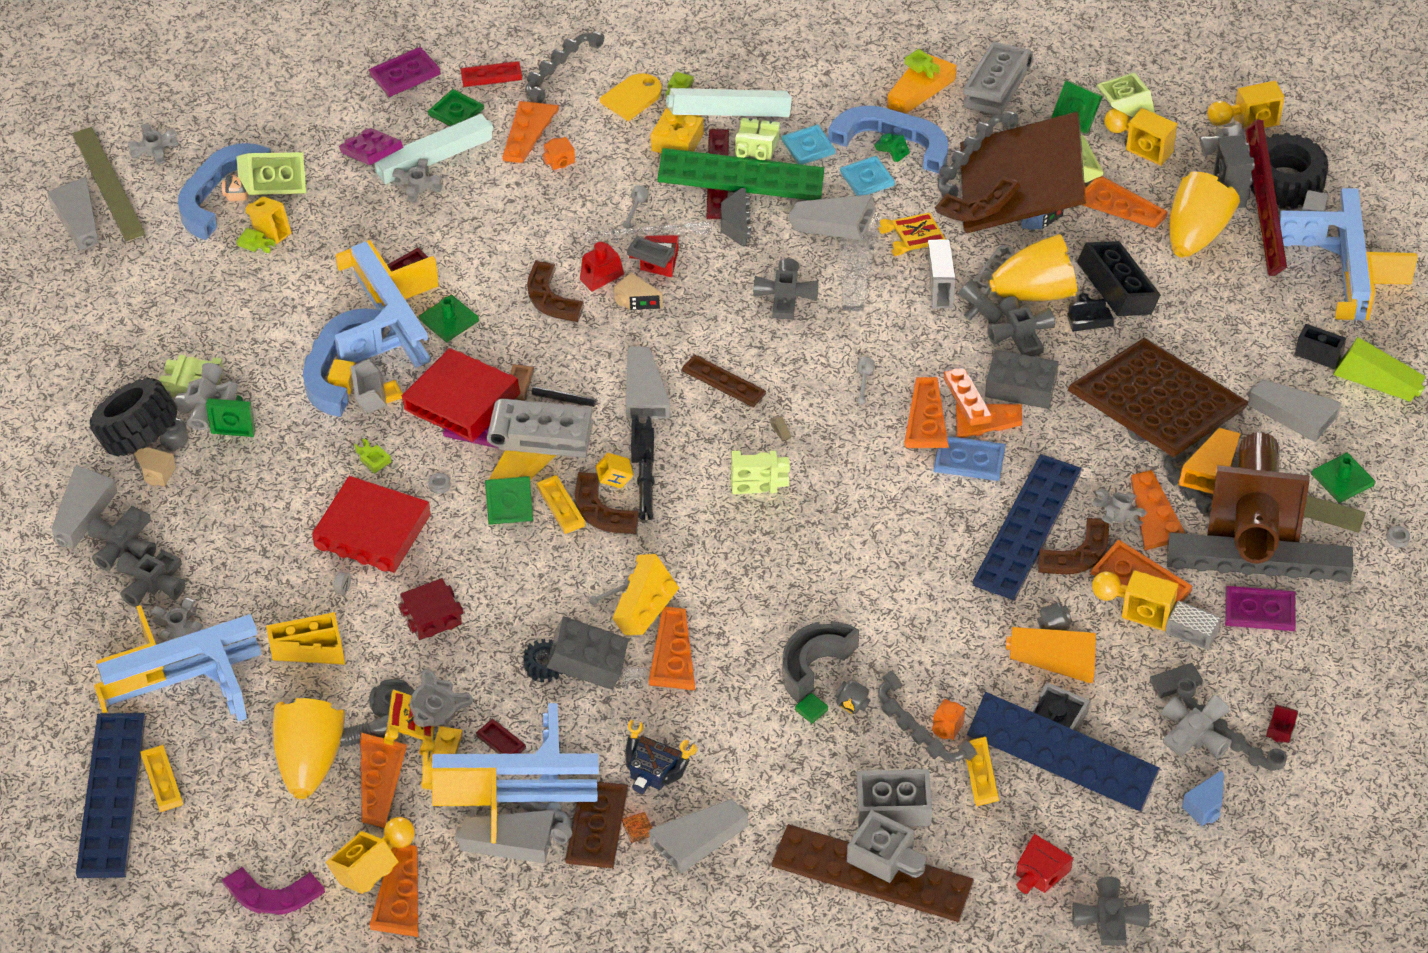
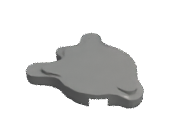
[410,669,473,727]

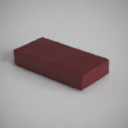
[476,718,526,754]

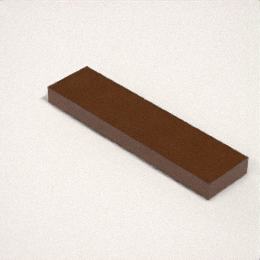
[682,354,766,408]

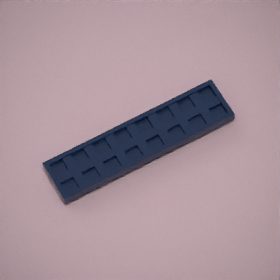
[973,454,1082,601]
[967,692,1161,812]
[76,713,146,878]

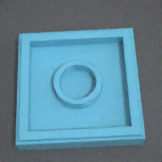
[782,124,836,165]
[840,156,895,196]

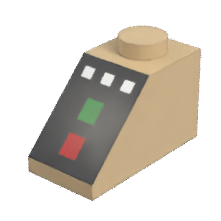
[614,273,663,310]
[133,447,176,487]

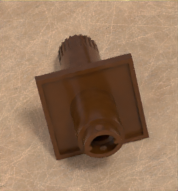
[1207,432,1310,564]

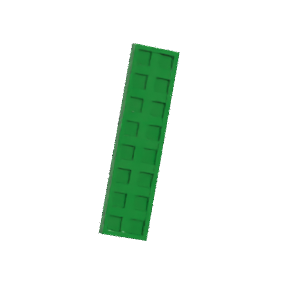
[657,148,825,200]

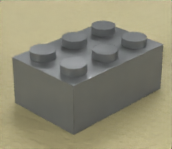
[1213,135,1255,208]
[985,349,1059,409]
[546,616,629,689]

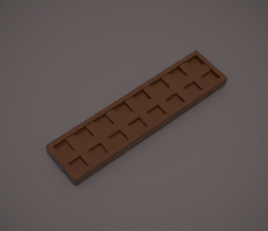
[772,824,974,922]

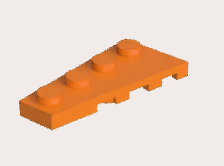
[503,101,559,163]
[1083,176,1168,228]
[904,377,949,448]
[1131,470,1186,551]
[1091,539,1193,605]
[649,607,695,690]
[360,733,407,828]
[369,845,419,937]

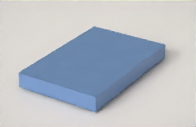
[933,436,1006,481]

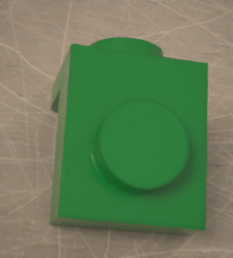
[874,133,910,162]

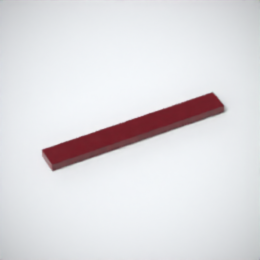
[1245,119,1287,276]

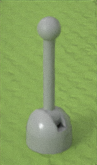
[623,185,649,229]
[857,357,875,405]
[589,576,630,605]

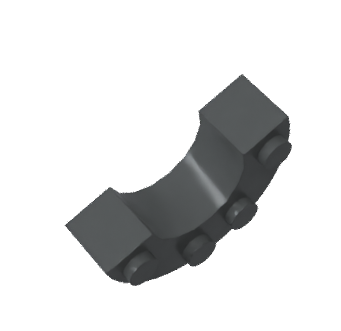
[782,621,859,703]

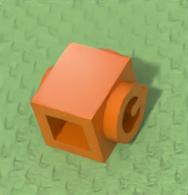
[542,136,575,170]
[932,699,965,740]

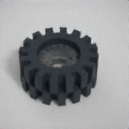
[523,639,563,682]

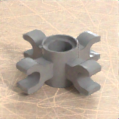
[128,123,178,165]
[392,158,443,203]
[1092,488,1147,527]
[151,598,203,643]

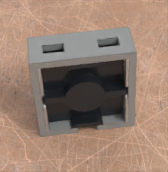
[1030,682,1090,731]

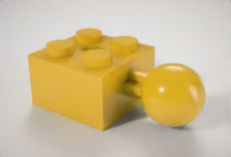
[1207,80,1285,129]
[651,108,704,153]
[1104,108,1177,166]
[1092,570,1178,631]
[325,817,415,894]

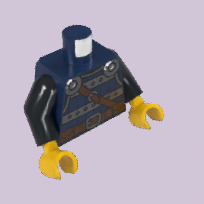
[625,720,697,794]

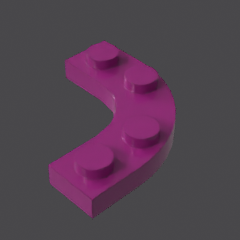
[222,867,325,915]

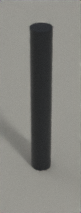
[531,386,596,407]

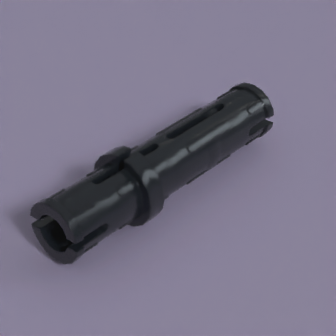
[637,459,655,520]

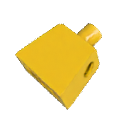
[245,197,292,244]

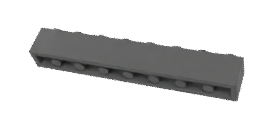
[1167,533,1353,582]

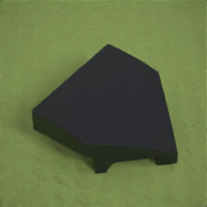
[1067,292,1114,332]

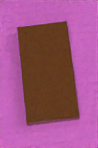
[565,781,628,869]

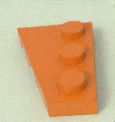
[956,403,1023,438]

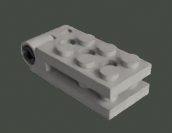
[963,41,1033,115]
[487,399,593,458]

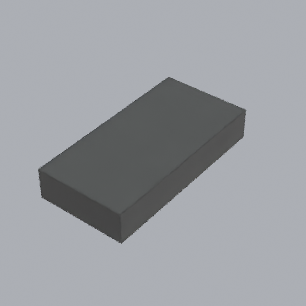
[627,236,674,268]
[1150,663,1203,698]

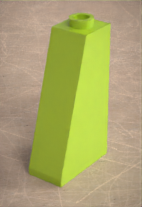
[1333,337,1426,402]

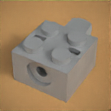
[847,810,926,883]

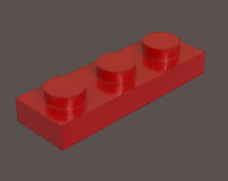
[460,61,522,87]

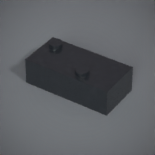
[1077,241,1161,316]

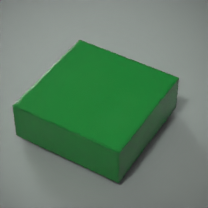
[795,693,828,724]

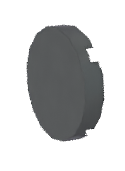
[369,679,415,717]

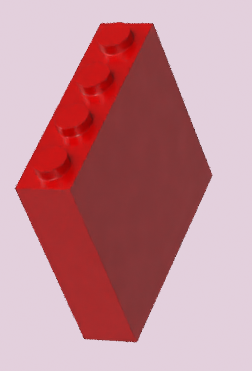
[401,348,520,442]
[312,476,431,573]

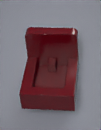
[1266,705,1298,743]

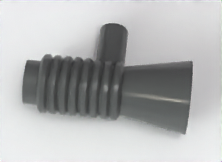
[958,279,1003,323]
[341,714,388,747]

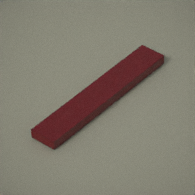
[707,129,729,219]

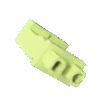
[735,118,780,160]
[159,354,223,397]
[731,451,790,494]

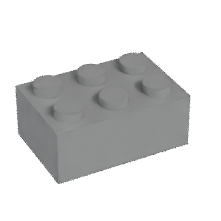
[856,769,932,827]

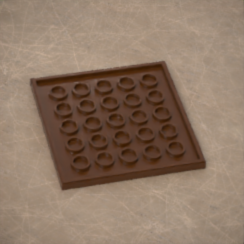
[960,112,1086,233]
[1068,338,1249,457]

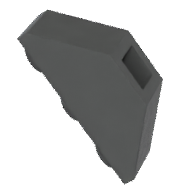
[720,188,751,246]

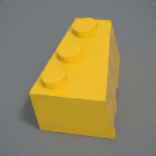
[612,554,679,635]
[266,612,345,665]

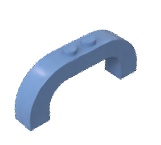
[828,106,948,174]
[178,143,271,240]
[303,309,386,417]

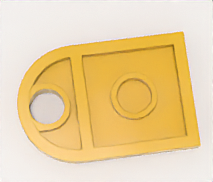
[599,73,662,121]

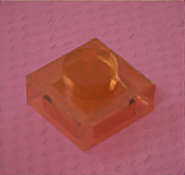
[622,812,652,843]

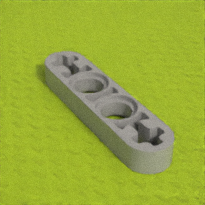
[968,245,1015,302]

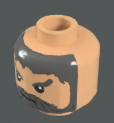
[222,175,249,201]

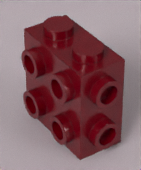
[398,578,463,641]

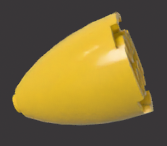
[1169,172,1240,258]
[989,234,1077,302]
[273,698,345,799]

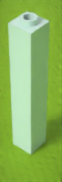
[666,88,792,117]
[374,114,493,184]

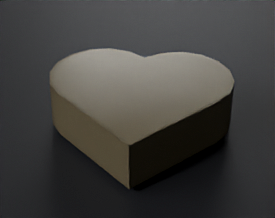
[770,415,791,441]

